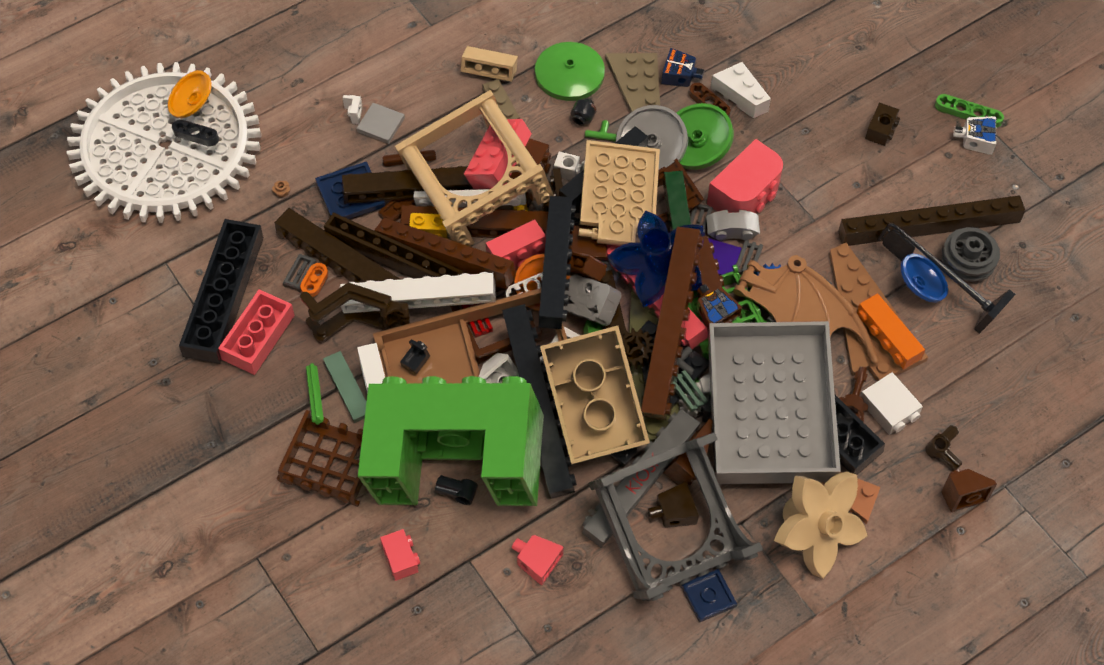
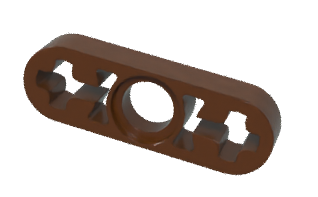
[689,83,731,117]

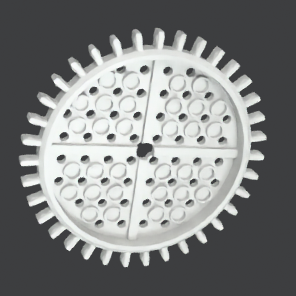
[67,62,261,223]

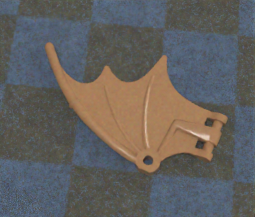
[733,255,879,364]

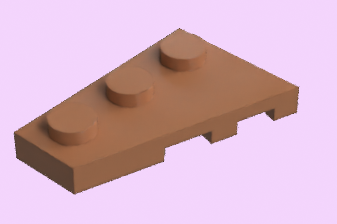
[822,472,880,524]

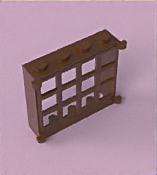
[276,410,363,507]

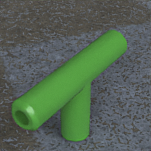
[585,120,617,141]

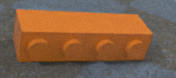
[857,293,925,370]

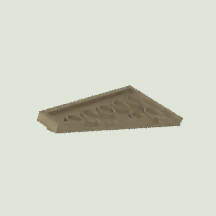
[605,53,660,113]

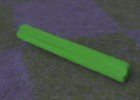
[306,363,324,425]

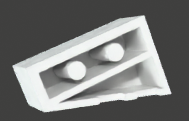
[711,62,771,118]

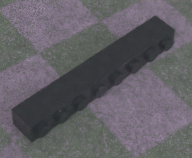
[538,196,576,329]

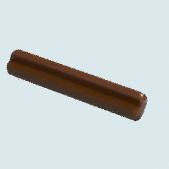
[383,150,436,166]

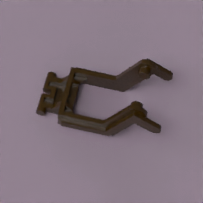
[300,282,410,343]

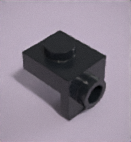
[400,339,430,374]

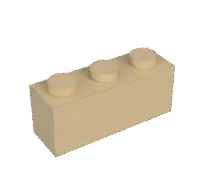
[461,46,518,82]

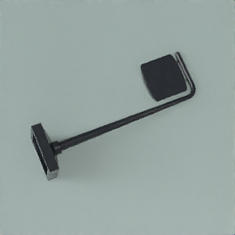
[877,224,1016,334]

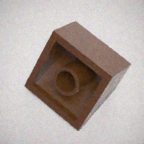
[941,469,997,513]

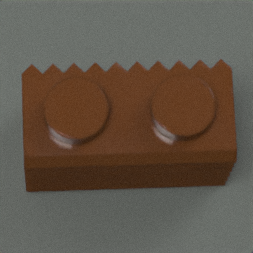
[567,252,607,281]

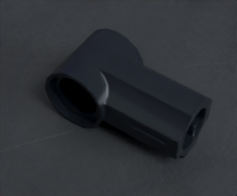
[435,475,478,505]

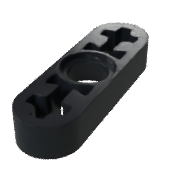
[171,120,219,146]

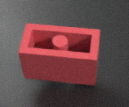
[380,529,421,581]

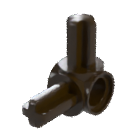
[925,425,962,470]

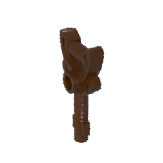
[839,367,868,422]

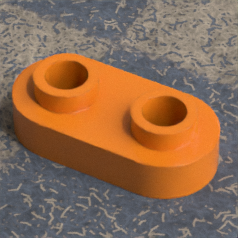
[300,263,328,297]

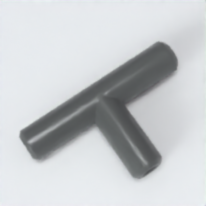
[677,347,694,376]

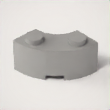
[706,210,760,241]

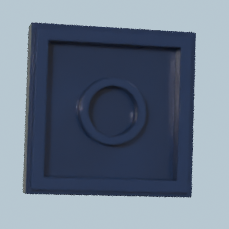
[681,569,737,623]

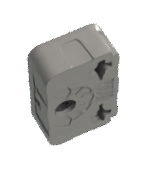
[563,274,621,326]

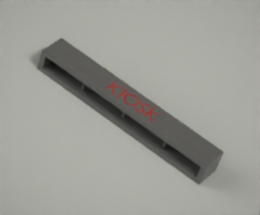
[582,409,700,548]

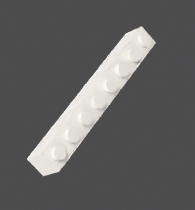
[340,272,496,313]

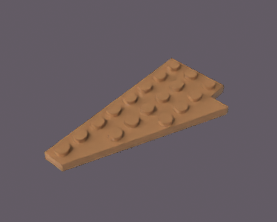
[829,243,928,382]

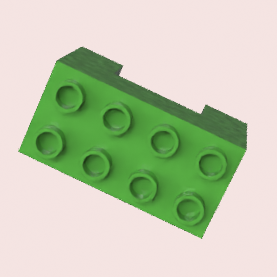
[358,376,544,506]

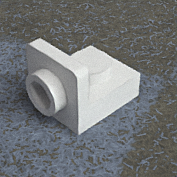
[343,95,362,124]

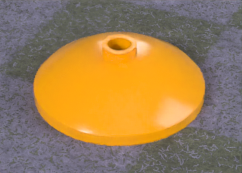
[168,70,211,118]

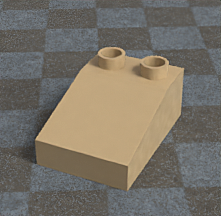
[540,326,650,464]

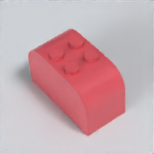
[707,139,783,213]

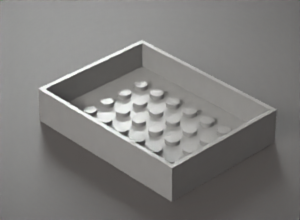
[708,321,841,484]

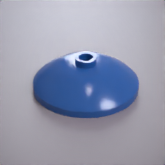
[901,254,948,303]

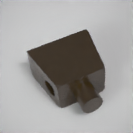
[648,482,699,528]

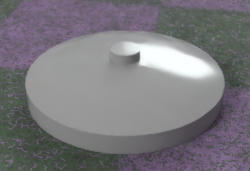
[616,105,688,170]

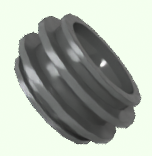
[942,227,1000,282]

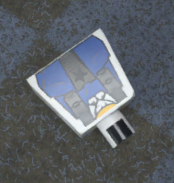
[953,117,996,155]

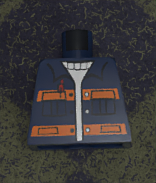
[661,48,704,87]

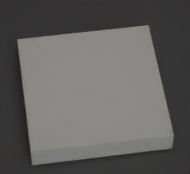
[357,103,405,144]

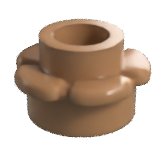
[272,181,290,197]

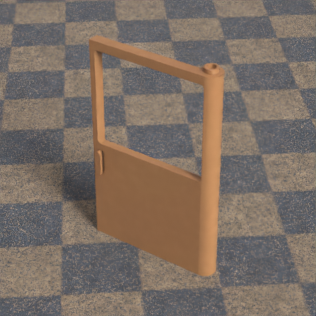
[373,288,567,397]

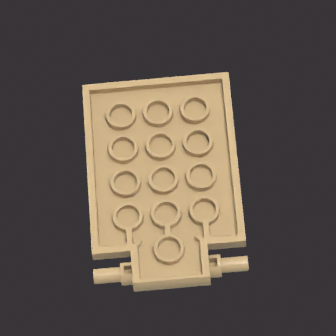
[578,140,660,248]

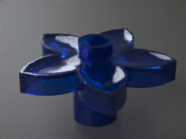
[607,210,705,308]

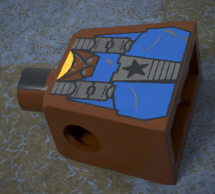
[697,284,742,331]

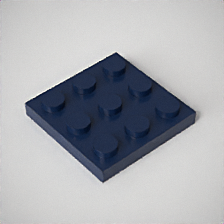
[315,161,385,219]

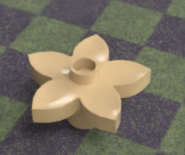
[774,472,867,579]

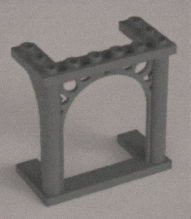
[588,432,763,601]

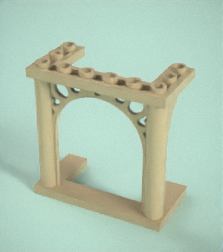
[395,90,554,246]

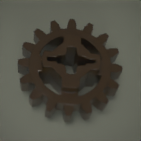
[621,328,654,370]

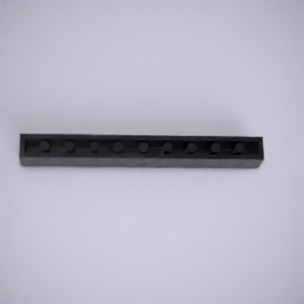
[502,304,577,498]

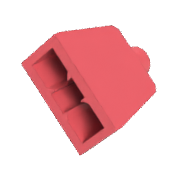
[512,535,564,585]

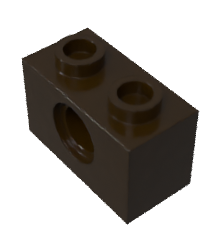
[865,102,900,146]

